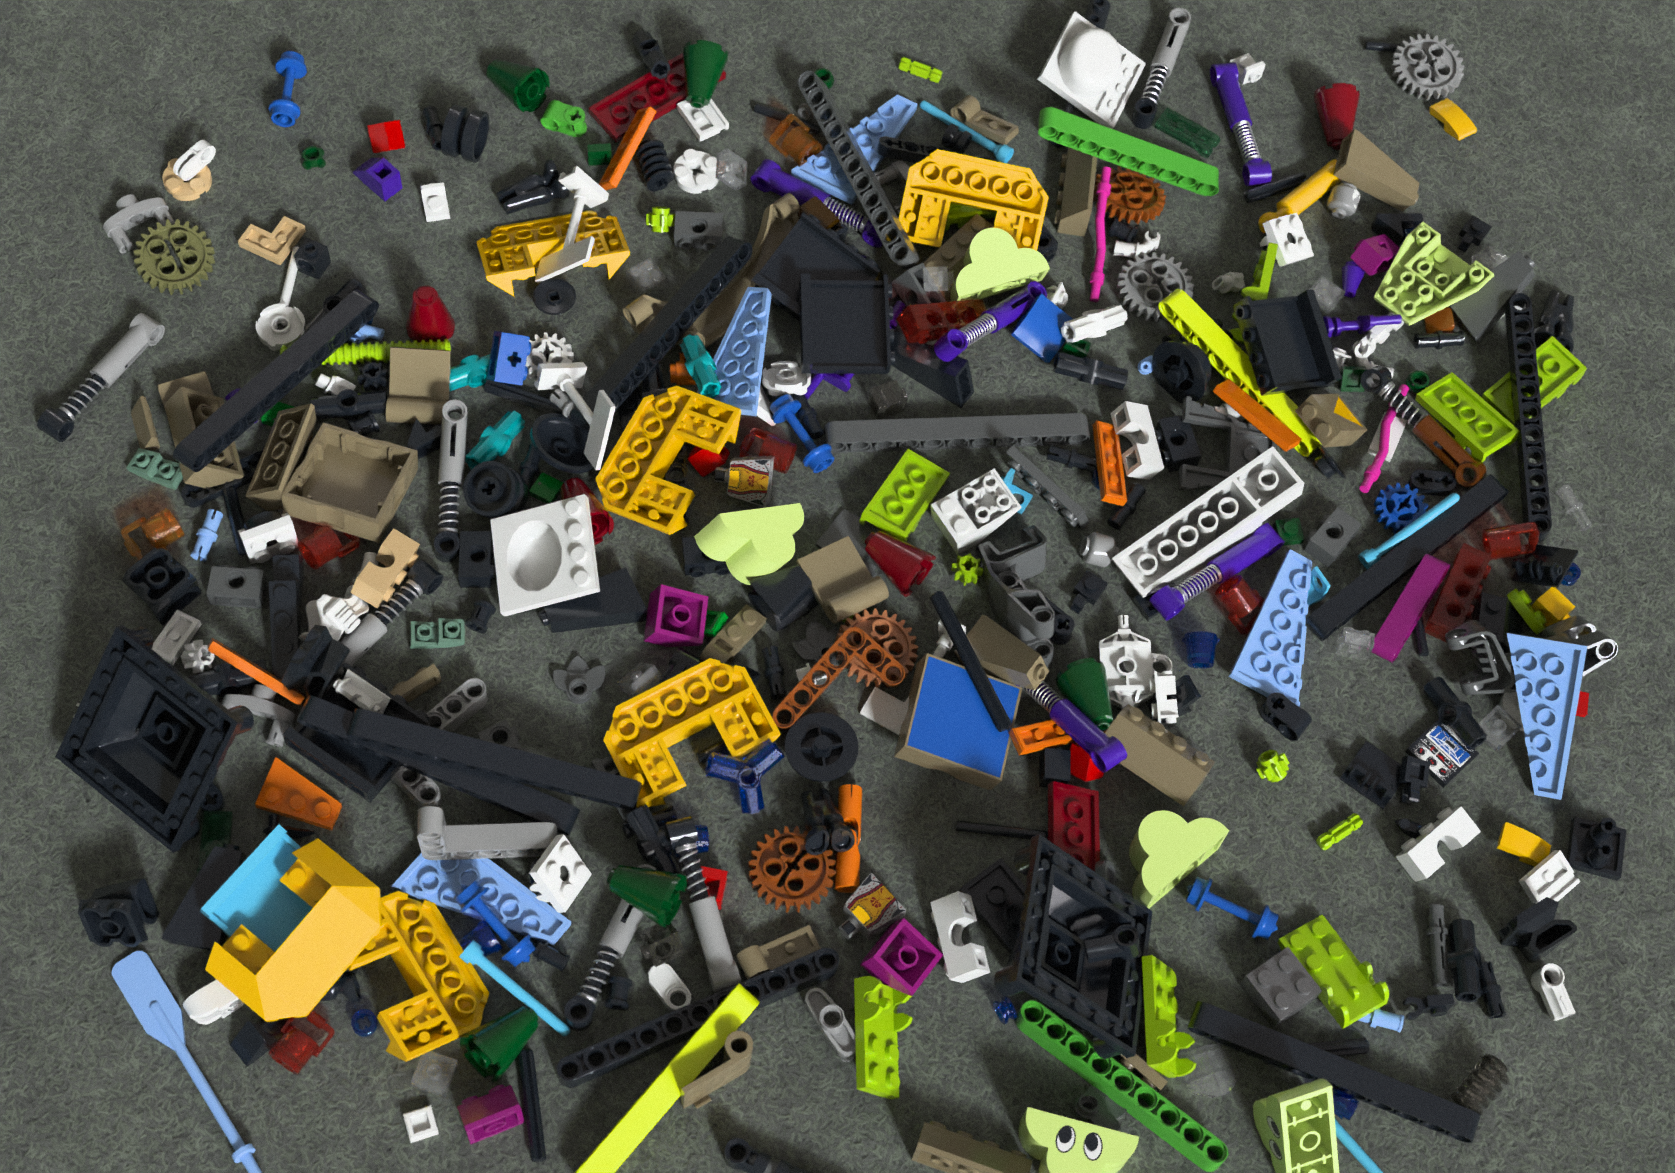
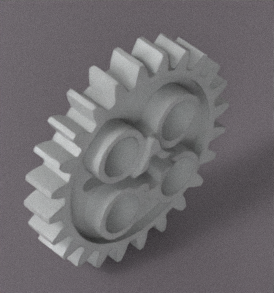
[1391,34,1465,100]
[1117,252,1194,322]

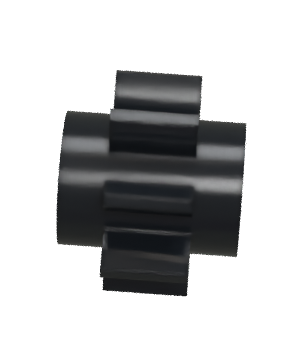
[357,361,389,392]

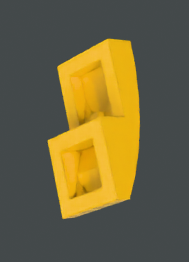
[1429,98,1477,140]
[1497,822,1551,866]

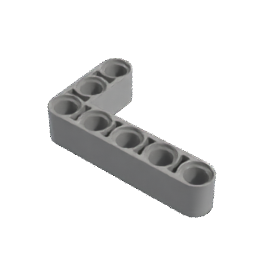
[391,678,488,808]
[417,806,557,860]

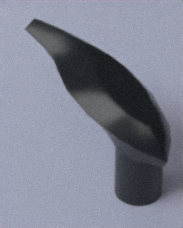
[262,814,315,839]
[1394,818,1440,848]

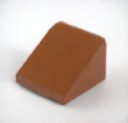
[1424,307,1455,333]

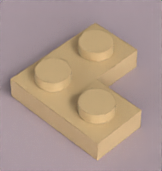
[238,216,306,265]

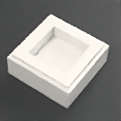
[403,1105,439,1143]

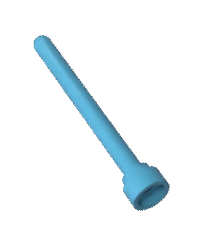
[920,101,1014,164]
[1358,493,1460,570]
[459,940,570,1036]

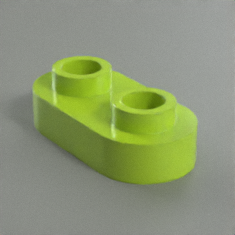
[1507,588,1547,635]

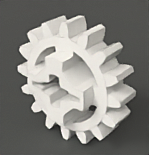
[525,332,574,380]

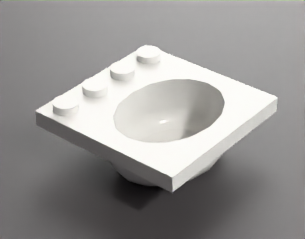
[1037,12,1146,129]
[490,494,600,616]

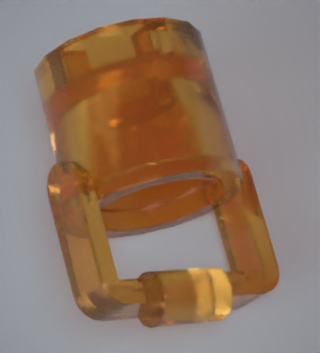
[769,114,822,166]
[121,508,185,560]

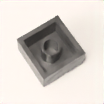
[1239,947,1322,1029]

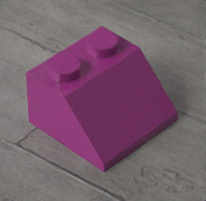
[644,584,708,647]
[860,918,943,996]
[457,1085,524,1145]

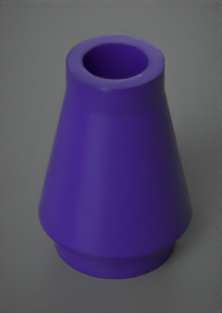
[1341,261,1365,298]

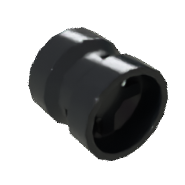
[941,124,973,154]

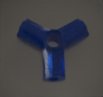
[705,738,785,814]

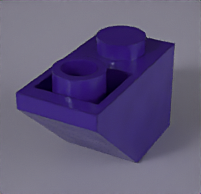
[353,158,402,202]

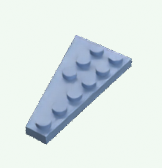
[791,94,917,205]

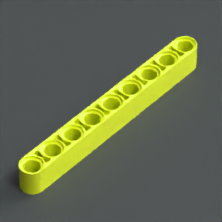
[1158,289,1320,457]
[575,983,760,1173]

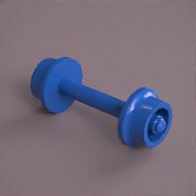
[269,51,307,127]
[770,394,835,473]
[1186,877,1279,940]
[455,880,536,967]

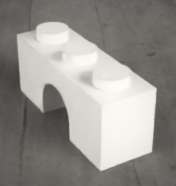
[1110,401,1164,480]
[1395,806,1481,882]
[930,891,990,983]

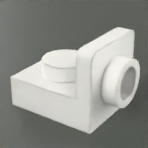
[1229,53,1265,85]
[420,183,450,222]

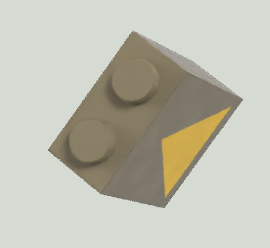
[1295,394,1368,447]

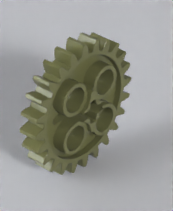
[134,219,215,295]

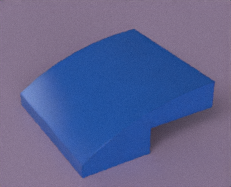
[1011,294,1072,363]

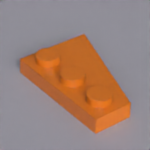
[255,757,342,831]

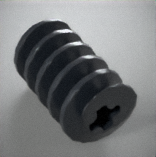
[636,140,674,192]

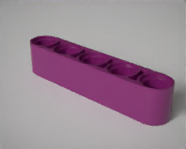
[1369,553,1450,663]

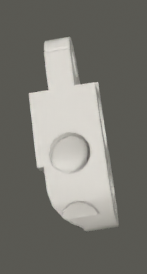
[183,979,245,1025]

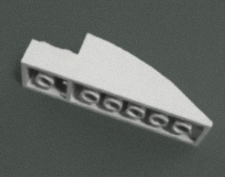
[1112,446,1304,598]

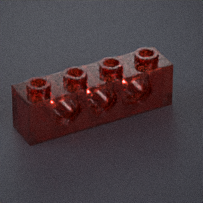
[897,299,987,344]
[1425,543,1492,643]

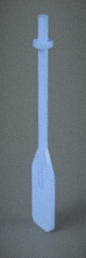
[112,951,262,1173]

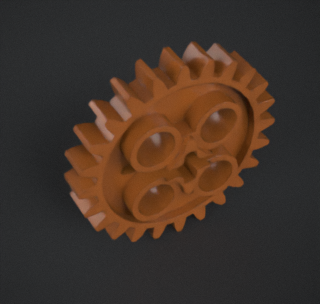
[1093,166,1166,224]
[749,826,836,913]

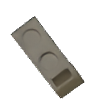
[951,95,1019,145]
[700,604,767,665]
[389,664,442,703]
[736,925,821,980]
[1119,1054,1168,1091]

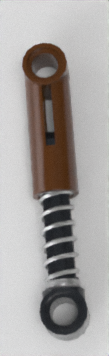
[1360,365,1486,487]

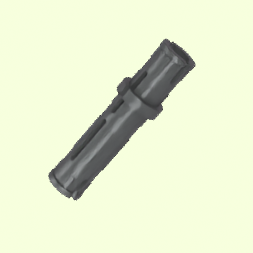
[1426,904,1450,987]

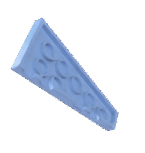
[697,287,772,416]
[1228,549,1312,707]
[1507,633,1587,800]
[391,853,571,946]

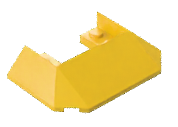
[895,149,1048,251]
[476,211,630,296]
[595,385,741,535]
[603,658,781,808]
[205,838,382,1022]
[348,891,489,1062]

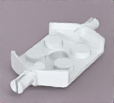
[1098,615,1153,710]

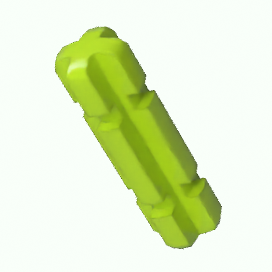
[899,57,942,83]
[1316,813,1363,850]

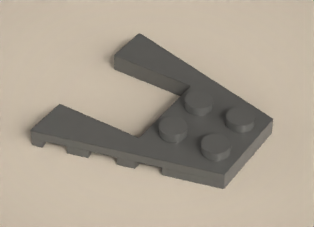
[1178,396,1277,491]

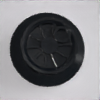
[1152,341,1211,403]
[785,712,859,782]

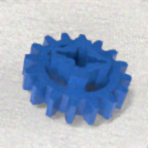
[1373,483,1429,534]

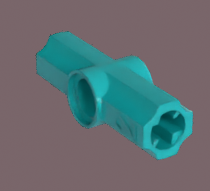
[680,334,722,398]
[450,354,510,391]
[465,411,525,470]

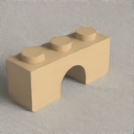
[350,528,420,608]

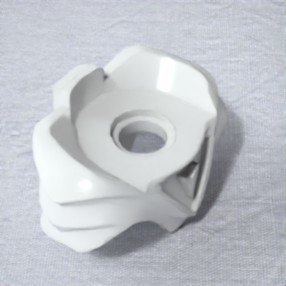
[298,585,369,641]

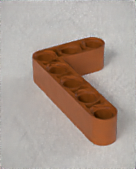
[772,627,905,730]

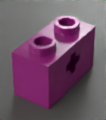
[1350,234,1400,276]

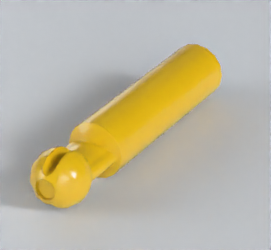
[1258,159,1342,233]

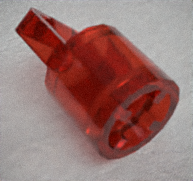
[739,428,797,474]
[1482,522,1540,561]
[298,525,360,570]
[1215,575,1264,635]
[268,1010,334,1075]

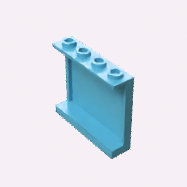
[200,824,312,952]

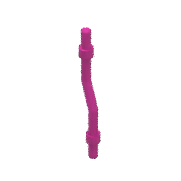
[1090,167,1111,302]
[1359,384,1409,493]

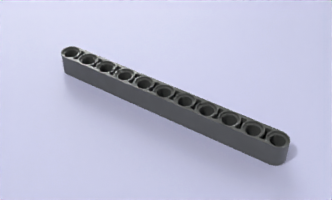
[798,70,919,271]
[824,413,1090,453]

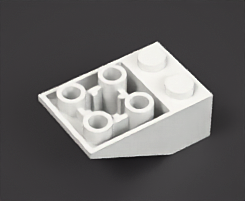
[931,469,1021,555]

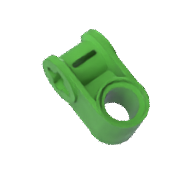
[540,100,587,137]

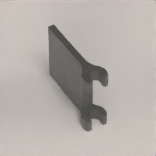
[815,509,890,577]

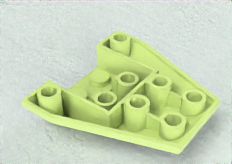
[1374,222,1494,326]

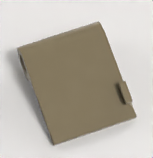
[386,347,451,425]
[796,536,889,623]
[681,1031,753,1109]

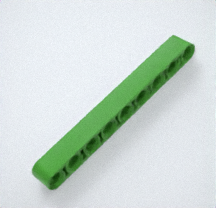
[1038,107,1219,196]
[1016,1000,1228,1172]

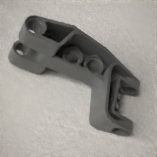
[976,525,1055,671]
[1445,616,1618,695]

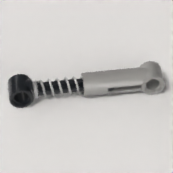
[1131,8,1191,129]
[37,313,165,442]
[434,399,468,563]
[325,560,443,693]
[665,816,741,994]
[564,864,656,1031]

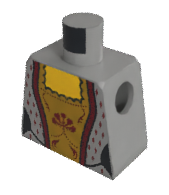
[715,456,775,507]
[838,873,906,940]

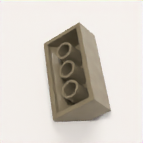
[1054,147,1097,237]
[923,214,994,313]
[164,387,244,488]
[246,403,316,511]
[1105,704,1215,806]
[912,1121,1032,1173]

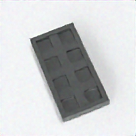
[1006,446,1089,530]

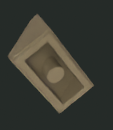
[157,371,214,414]
[131,396,160,451]

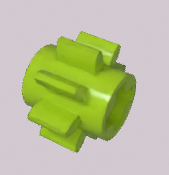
[646,207,675,232]
[951,553,983,586]
[1256,750,1289,782]

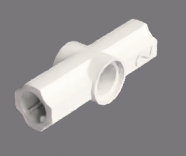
[1061,305,1127,343]

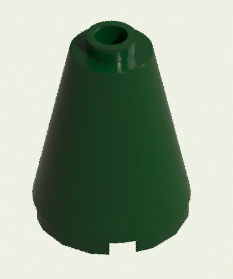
[683,40,728,108]
[486,59,550,112]
[1055,658,1113,731]
[607,865,687,927]
[460,1006,539,1082]

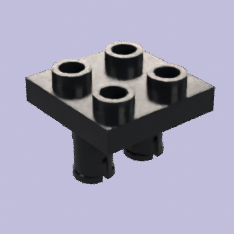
[1567,816,1626,881]

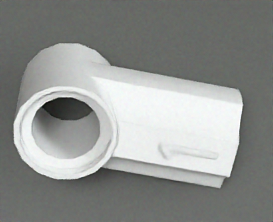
[1531,963,1575,1021]

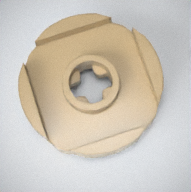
[163,158,212,201]

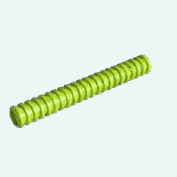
[280,339,451,366]

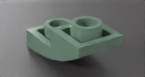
[126,448,183,490]
[410,618,465,649]

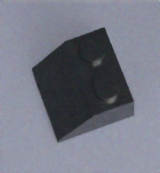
[1468,592,1523,654]

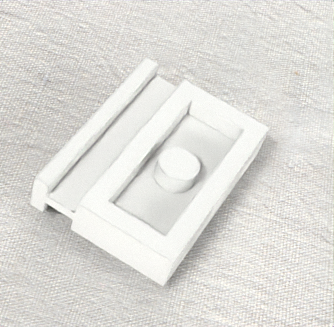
[677,99,729,142]
[1519,850,1580,904]

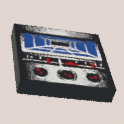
[1405,720,1479,788]

